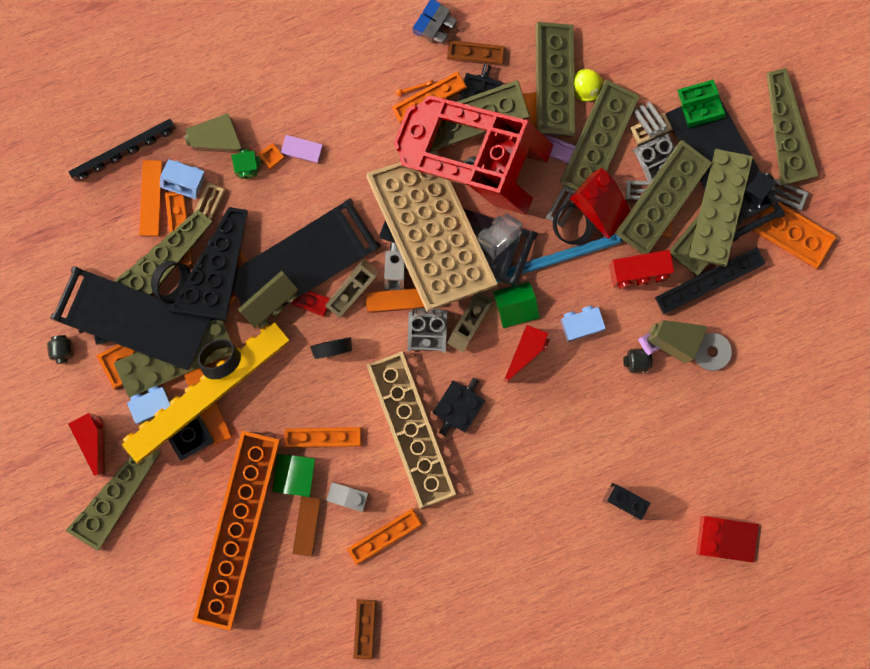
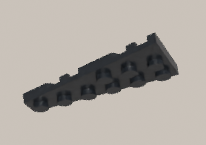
[169,207,248,321]

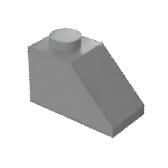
[326,482,369,512]

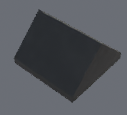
[168,415,215,461]

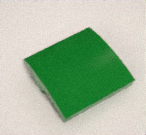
[677,79,725,128]
[272,454,315,497]

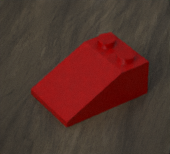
[570,168,631,239]
[504,325,550,383]
[68,413,105,477]
[696,516,759,563]

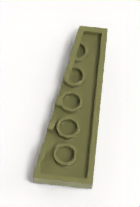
[766,68,818,186]
[114,210,214,295]
[66,449,161,551]

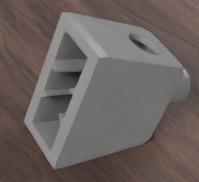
[384,243,405,290]

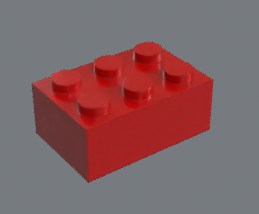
[609,250,674,289]

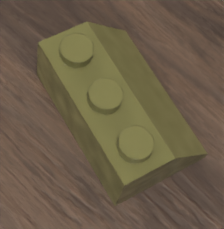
[238,271,299,329]

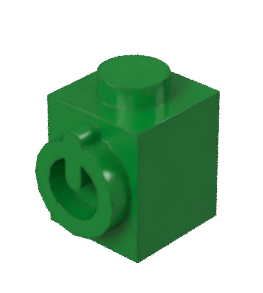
[231,149,261,179]

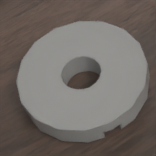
[695,333,732,371]

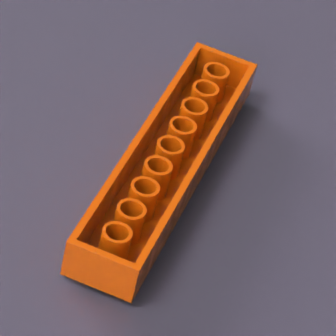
[192,431,281,631]

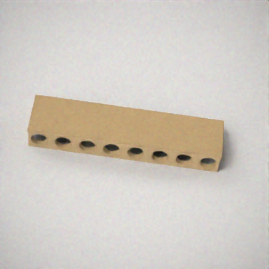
[366,351,456,509]

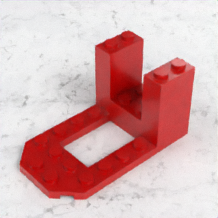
[393,95,554,215]

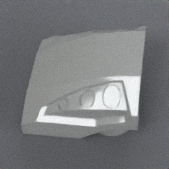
[632,134,675,184]
[407,308,447,353]

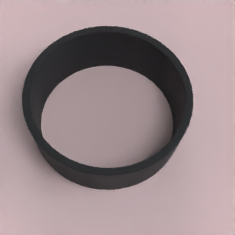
[552,203,595,245]
[151,261,191,303]
[310,337,352,359]
[198,339,241,379]

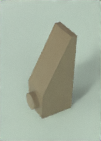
[325,258,378,318]
[447,293,493,353]

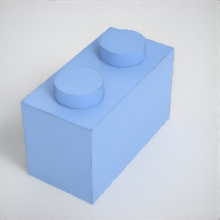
[160,159,204,199]
[560,305,606,342]
[127,386,170,425]

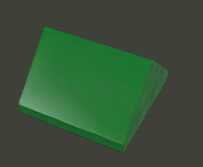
[493,282,540,328]

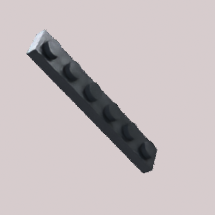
[68,119,176,182]
[655,247,766,315]

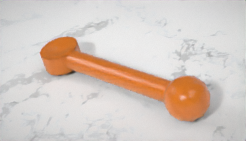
[396,80,434,96]

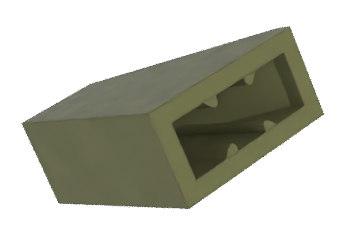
[184,113,242,153]
[647,320,708,364]

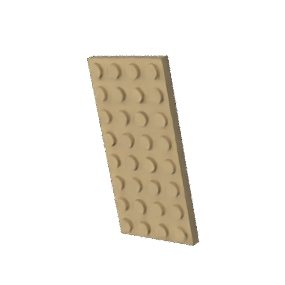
[366,150,497,312]

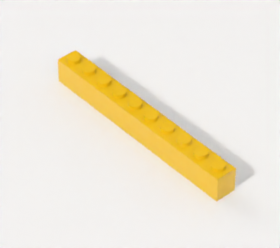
[122,323,289,465]

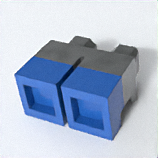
[413,0,457,45]

